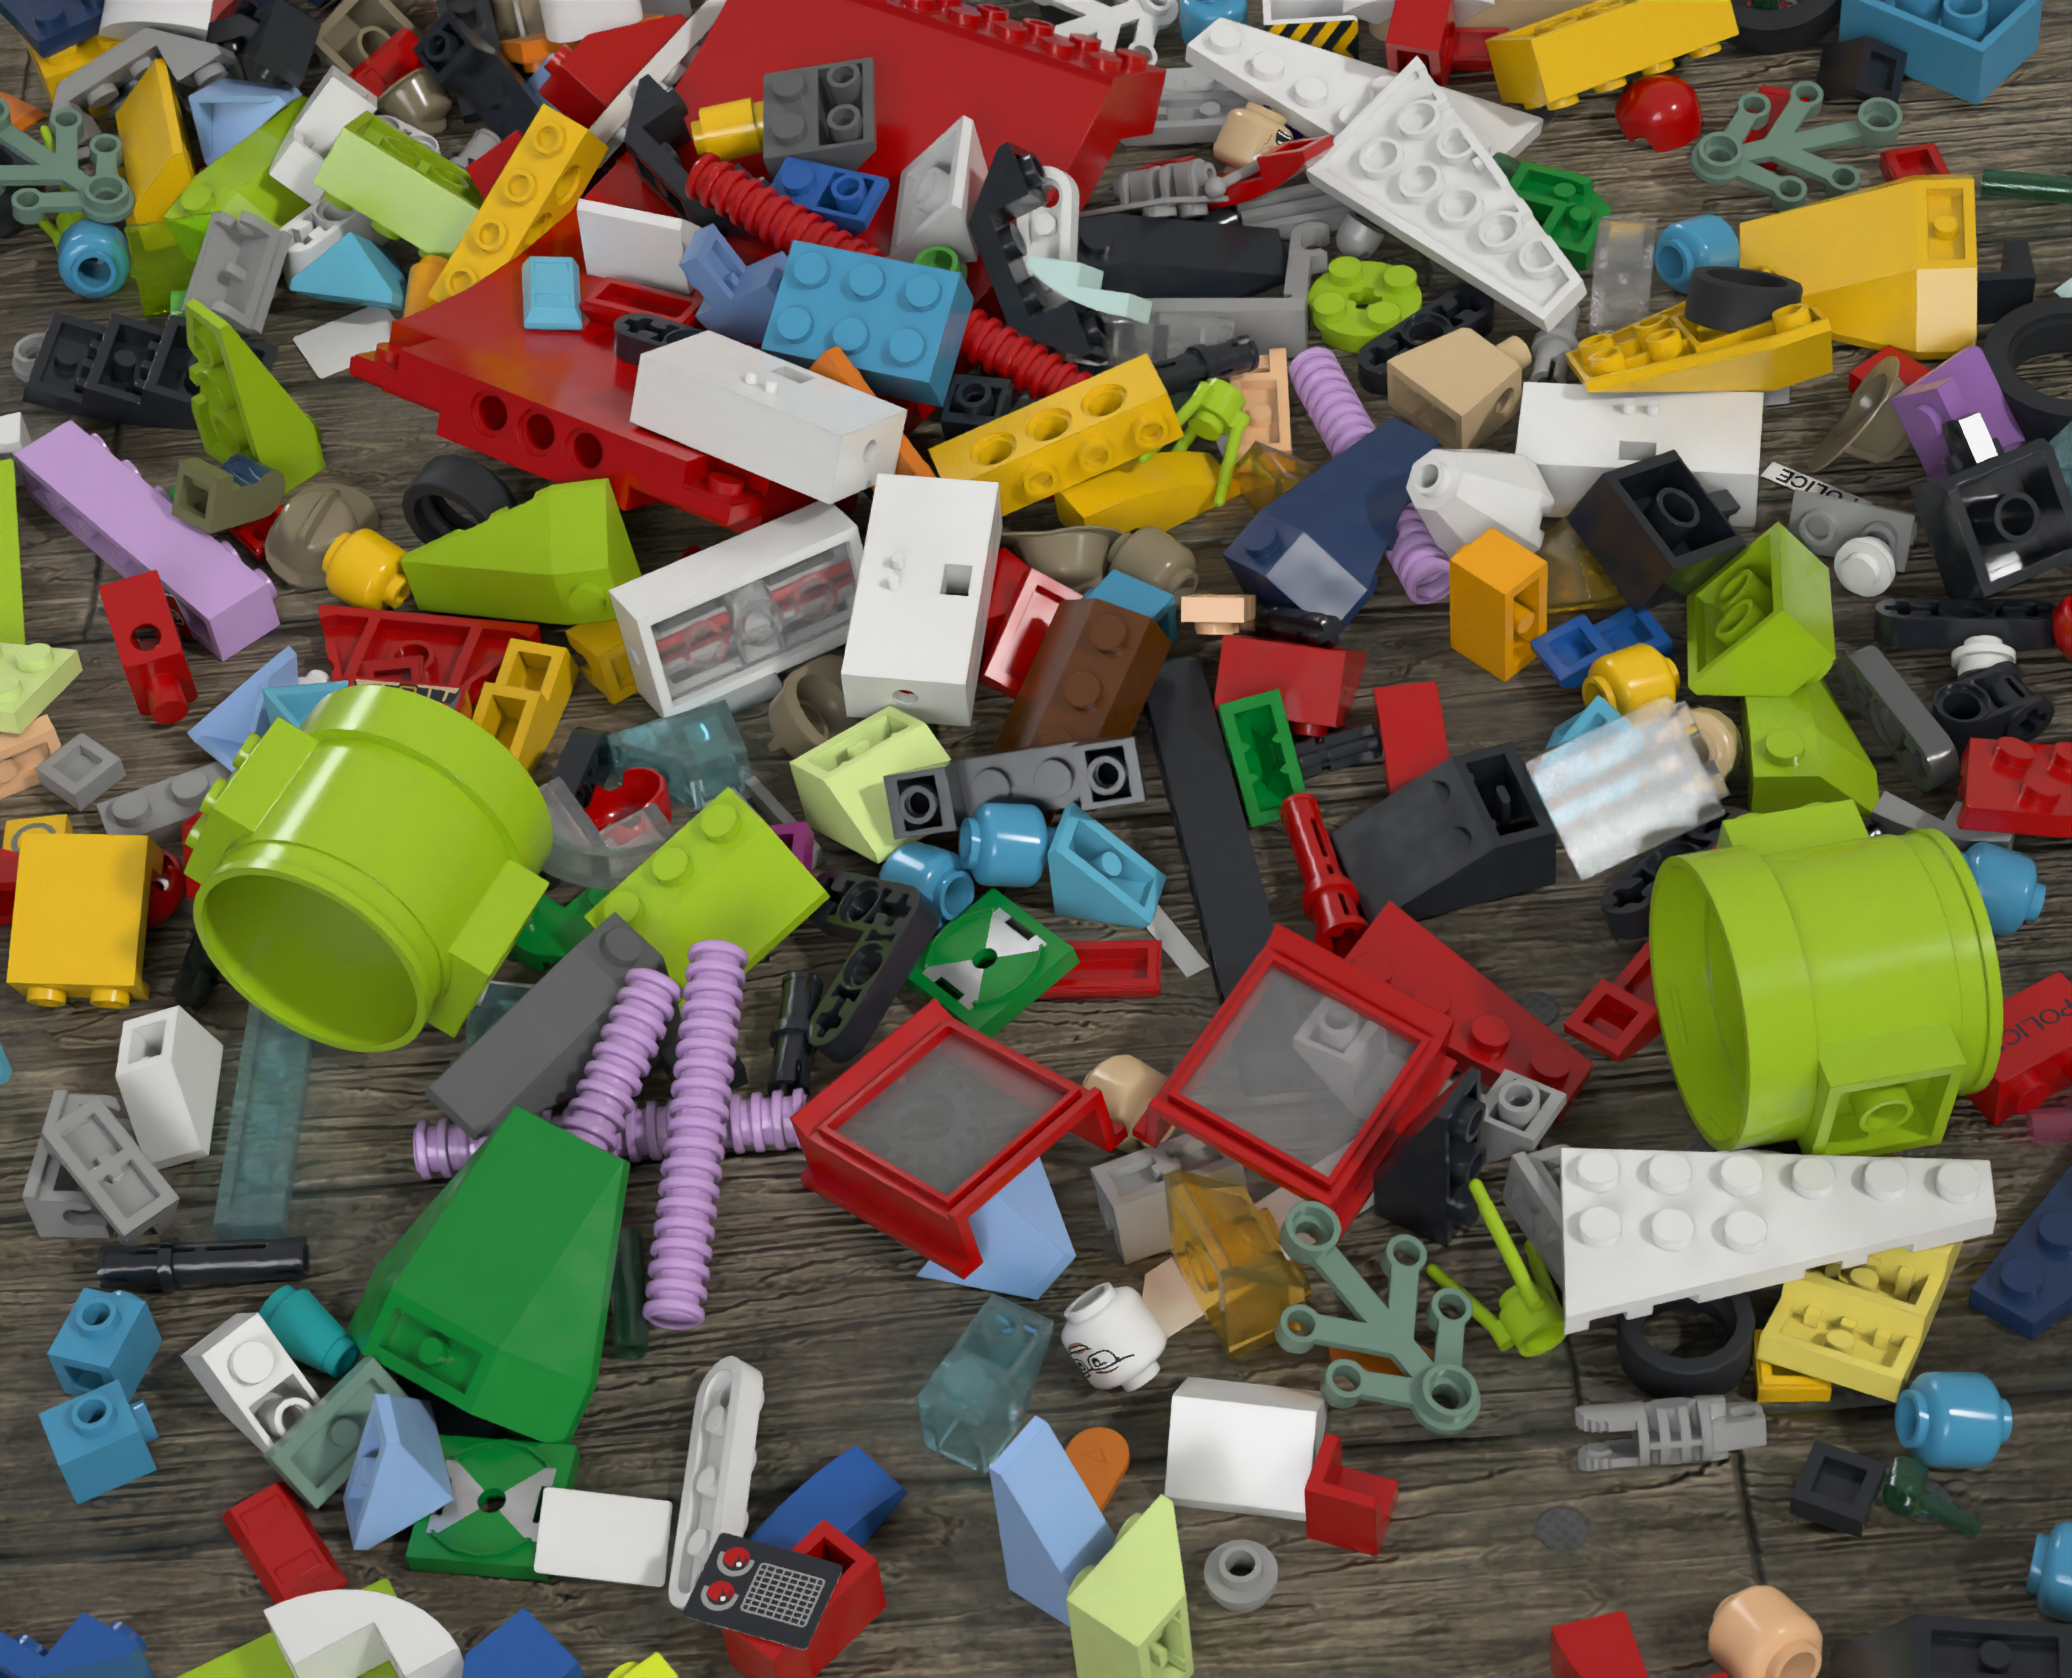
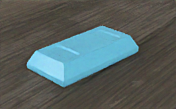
[522,256,582,330]

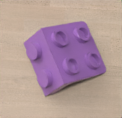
[1890,346,2025,477]

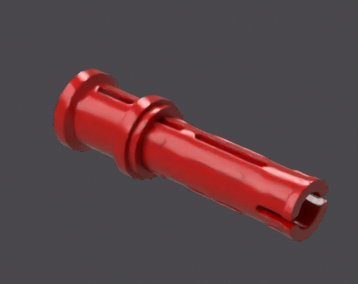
[1278,793,1369,959]

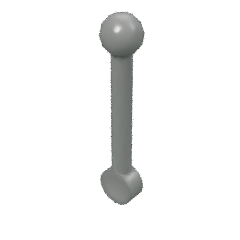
[1205,152,1266,198]

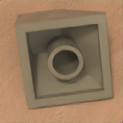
[313,0,424,75]

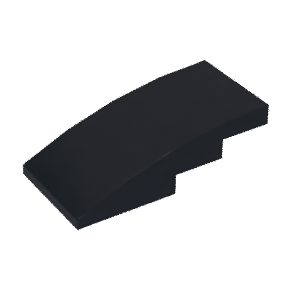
[22,311,279,430]

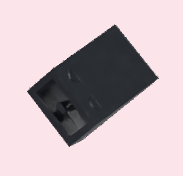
[1330,741,1557,926]

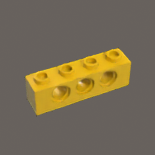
[428,104,609,303]
[928,353,1184,517]

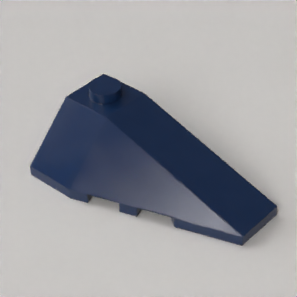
[1222,418,1439,635]

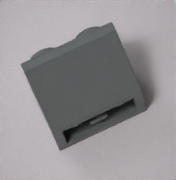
[763,57,877,182]

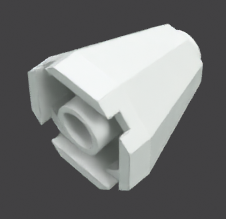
[1406,449,1555,559]

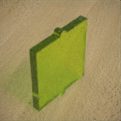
[125,211,221,316]

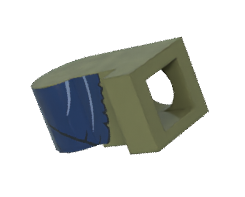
[172,454,285,534]

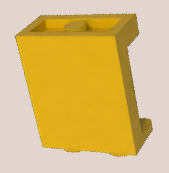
[6,832,164,1009]

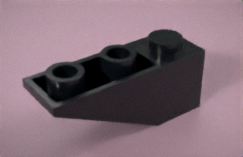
[1373,1067,1486,1247]

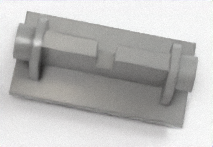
[1788,489,1919,573]

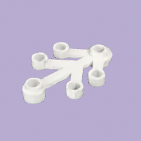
[1032,0,1179,65]

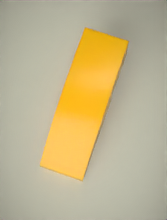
[1054,451,1241,534]
[472,638,580,776]

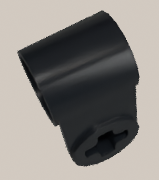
[1931,661,2055,767]

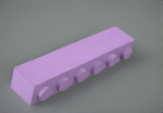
[13,420,280,662]

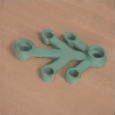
[1690,81,1903,212]
[0,97,135,225]
[1275,1201,1481,1435]

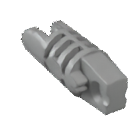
[1575,1395,1767,1472]

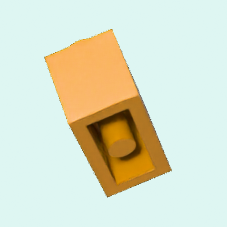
[1449,527,1548,682]

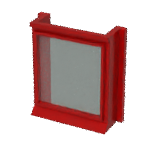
[1132,923,1458,1246]
[790,998,1128,1280]

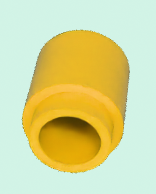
[691,97,763,161]

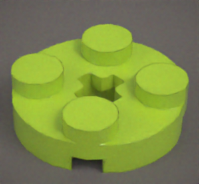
[1308,256,1422,353]

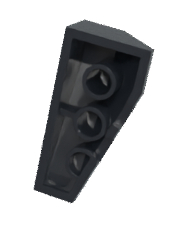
[1077,214,1287,350]

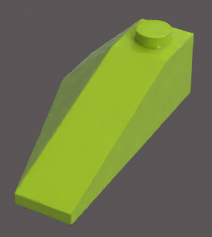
[164,96,311,277]
[185,298,326,495]
[400,478,642,625]
[1740,678,1879,819]

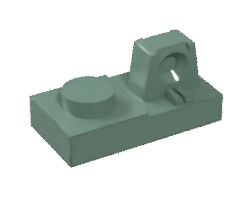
[263,1356,408,1509]

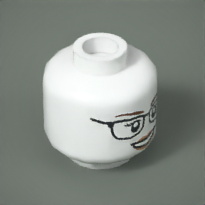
[1061,1282,1167,1392]

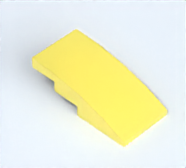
[1757,1153,1963,1403]

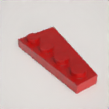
[1322,900,1594,1124]

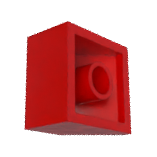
[1214,635,1367,737]

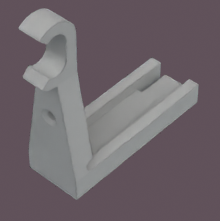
[1141,222,1330,358]

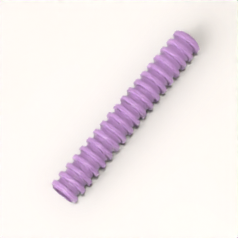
[1288,347,1450,605]
[642,939,748,1330]
[560,968,683,1152]
[413,1088,809,1180]

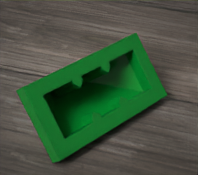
[1216,689,1306,828]

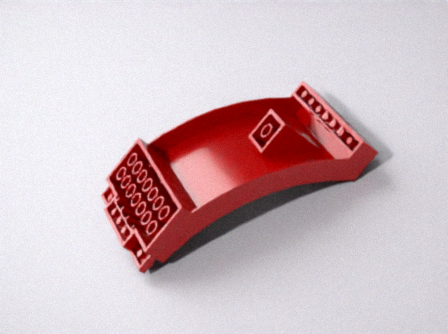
[348,0,1167,534]

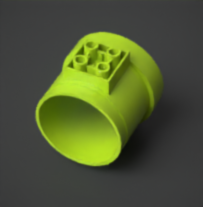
[183,685,553,1053]
[1649,799,2003,1157]

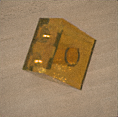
[1164,1169,1312,1360]

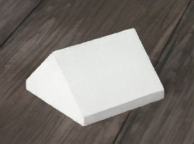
[890,115,988,263]
[576,198,725,295]
[1164,1376,1329,1521]

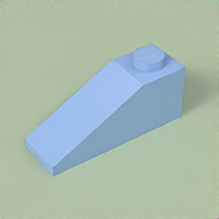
[989,1415,1116,1627]

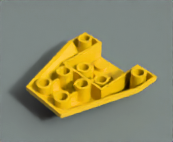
[1739,174,1977,360]
[1565,265,1833,392]

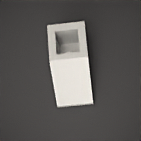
[115,1005,224,1170]
[181,1312,321,1454]

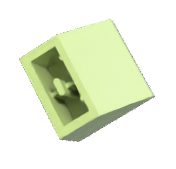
[789,705,951,864]
[1066,1494,1194,1678]

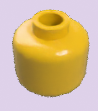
[322,528,411,610]
[1582,643,1680,729]

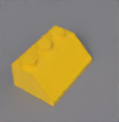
[115,58,197,251]

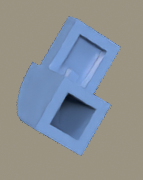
[679,223,788,344]

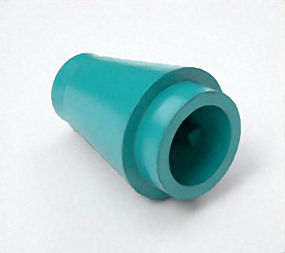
[259,1285,360,1379]

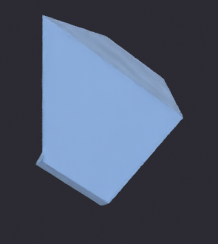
[188,78,302,166]
[187,646,299,773]
[916,1157,1076,1300]
[343,1394,454,1550]

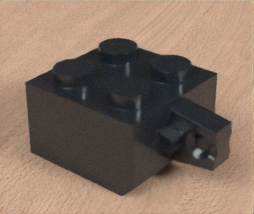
[1909,412,2072,599]
[1565,449,1747,614]

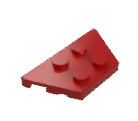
[318,604,543,708]
[1956,737,2072,838]

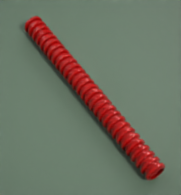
[685,152,1093,401]

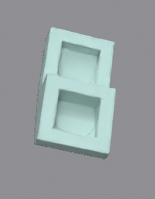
[1027,256,1152,325]

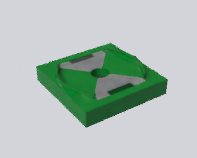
[904,888,1080,1038]
[405,1435,581,1582]

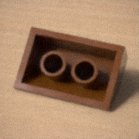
[991,598,1172,811]

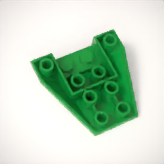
[347,1106,630,1445]

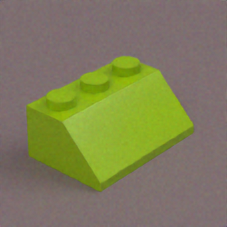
[312,110,484,260]
[1686,521,1836,697]
[584,787,830,1021]

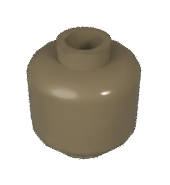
[1107,526,1199,612]

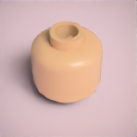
[1708,1585,1823,1678]

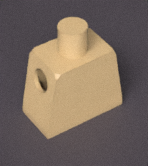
[1387,328,1532,449]

